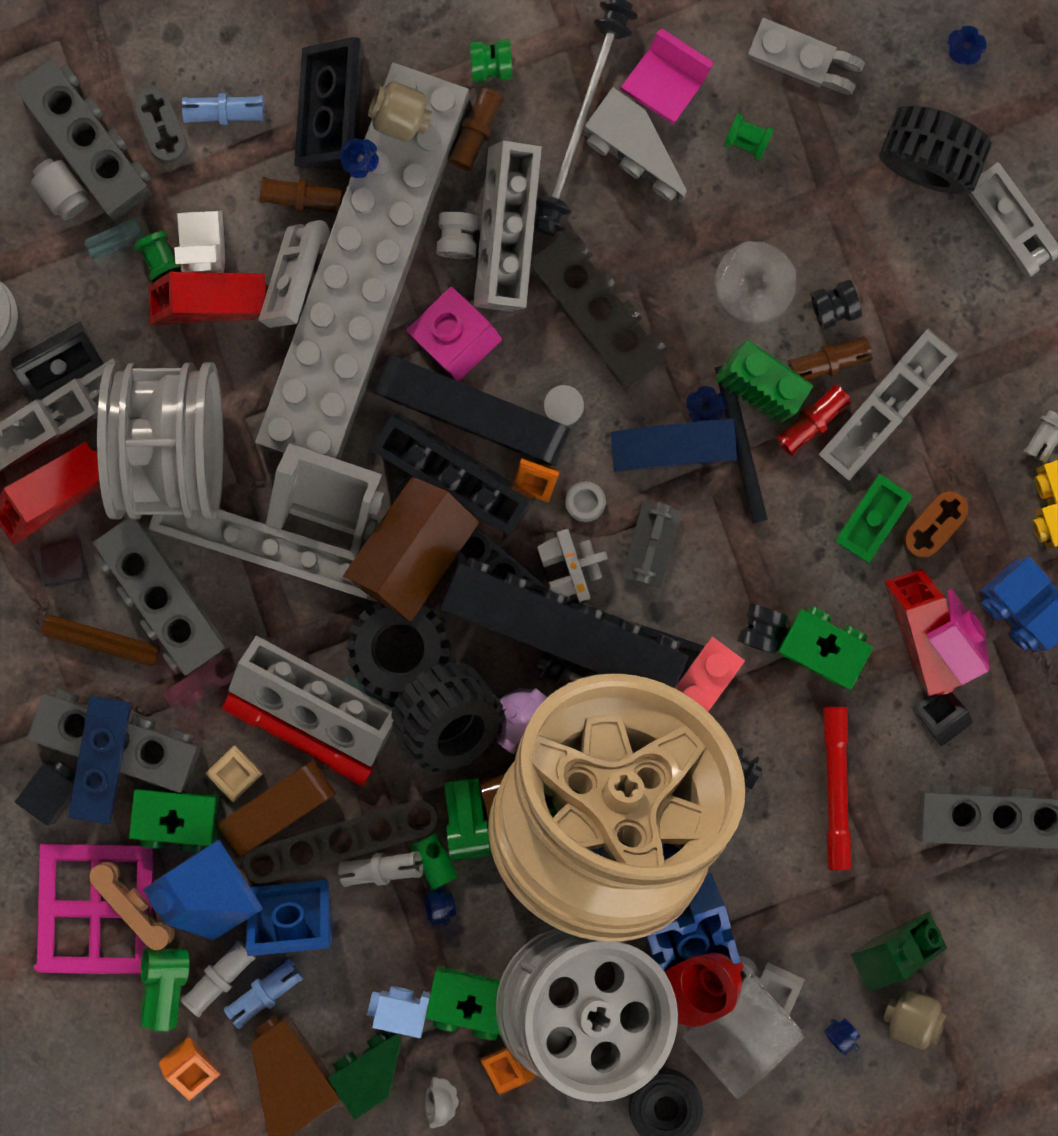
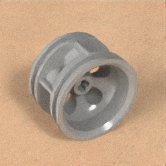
[97,362,224,519]
[496,928,678,1102]

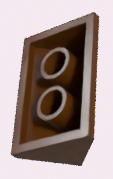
[342,477,479,623]

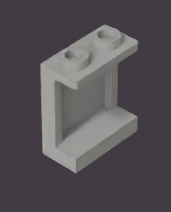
[266,443,385,554]

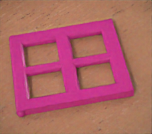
[34,843,154,975]

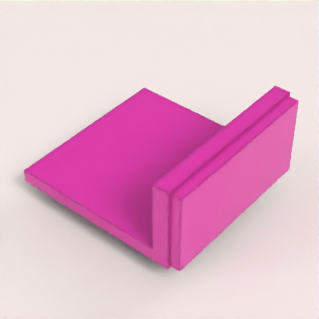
[620,29,714,125]
[406,286,502,382]
[927,589,990,685]

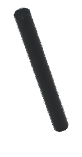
[714,365,768,524]

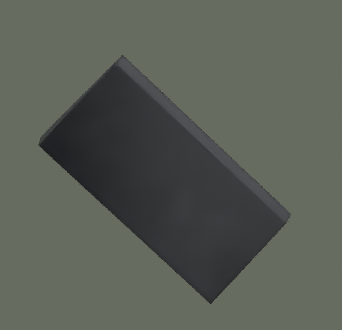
[294,37,364,171]

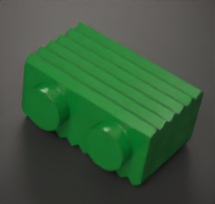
[715,339,813,424]

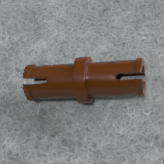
[448,87,504,171]
[259,177,343,214]
[788,336,873,380]

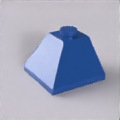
[143,840,263,940]

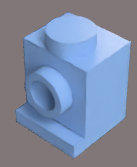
[367,986,431,1038]

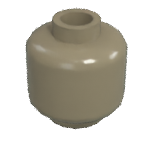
[368,81,432,142]
[883,990,947,1050]

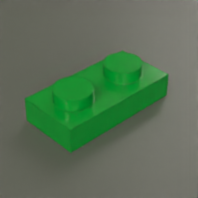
[834,474,913,564]

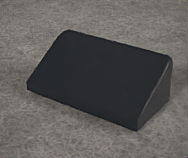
[11,322,103,401]

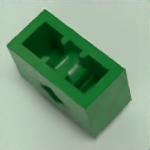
[776,606,874,690]
[129,788,220,853]
[425,966,501,1040]

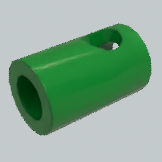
[409,833,459,890]

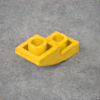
[1032,460,1058,549]

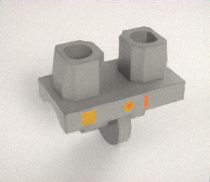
[537,529,608,603]

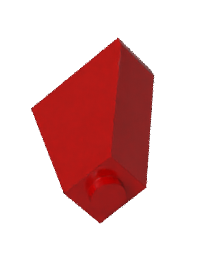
[148,272,269,325]
[0,442,100,545]
[884,569,968,696]

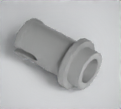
[1023,410,1058,464]

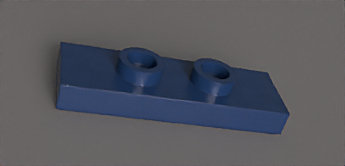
[68,696,132,824]

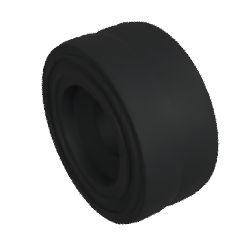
[629,1069,703,1136]

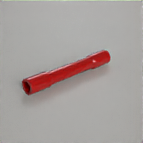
[221,692,375,787]
[823,707,852,870]

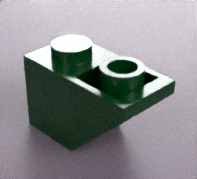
[851,912,947,992]
[328,1030,403,1120]

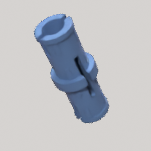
[182,93,265,126]
[224,958,304,1029]

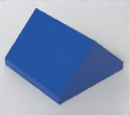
[246,880,334,956]

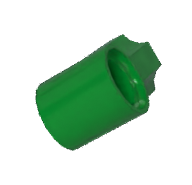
[444,778,491,861]
[139,947,189,1031]

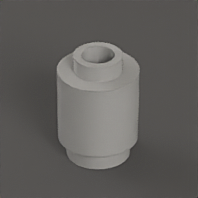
[31,159,89,221]

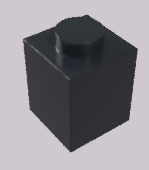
[14,760,76,826]

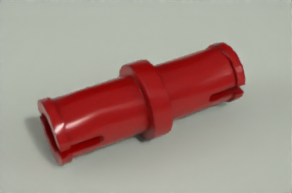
[775,384,852,457]

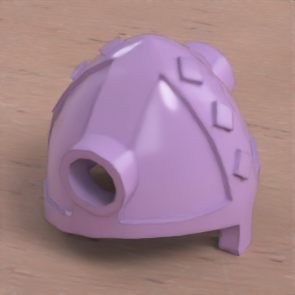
[496,688,547,754]

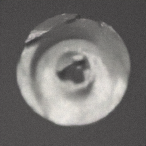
[712,241,796,329]

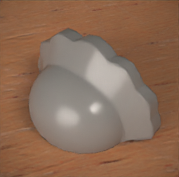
[425,1077,459,1128]

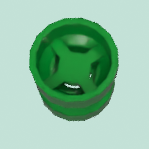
[470,39,513,82]

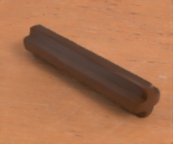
[41,615,160,666]

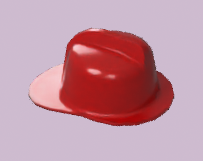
[665,952,744,1027]

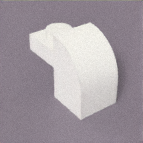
[174,210,225,273]

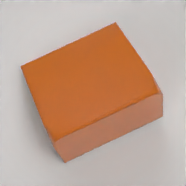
[159,1037,220,1101]
[480,1045,537,1095]

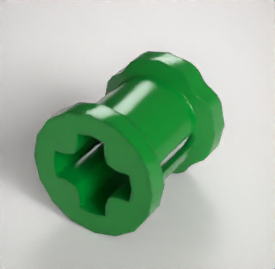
[723,113,774,162]
[134,231,182,283]

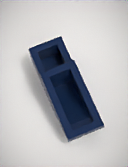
[610,418,737,472]

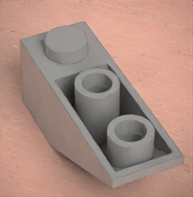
[584,87,687,203]

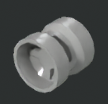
[436,212,479,259]

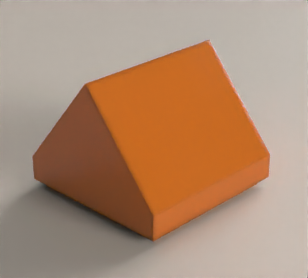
[513,456,561,503]

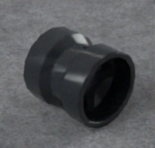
[810,279,862,330]
[737,603,788,655]

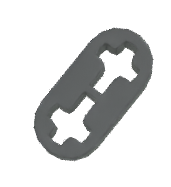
[135,88,188,164]

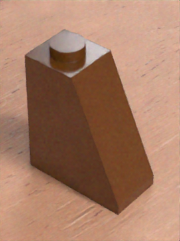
[250,1014,341,1136]

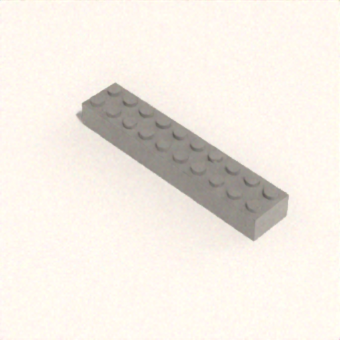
[255,62,470,460]

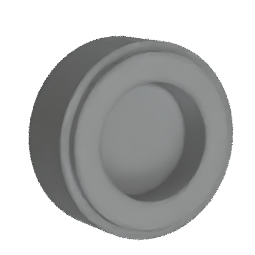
[544,385,584,426]
[565,481,606,522]

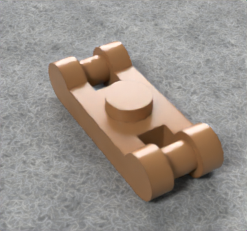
[89,861,175,950]

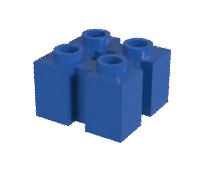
[978,556,1058,652]
[645,873,740,972]

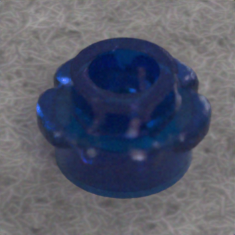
[947,26,987,65]
[340,138,379,179]
[686,386,726,422]
[425,887,456,926]
[823,1018,861,1056]

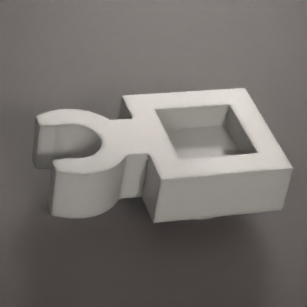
[738,956,805,1020]

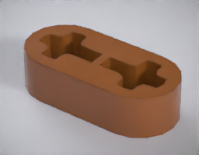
[903,491,968,559]

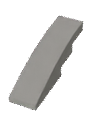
[819,328,958,480]
[0,358,125,472]

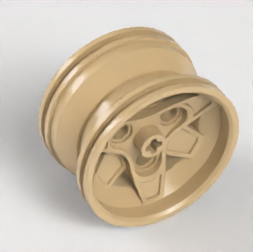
[488,674,745,942]

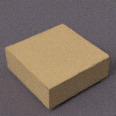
[205,745,263,802]

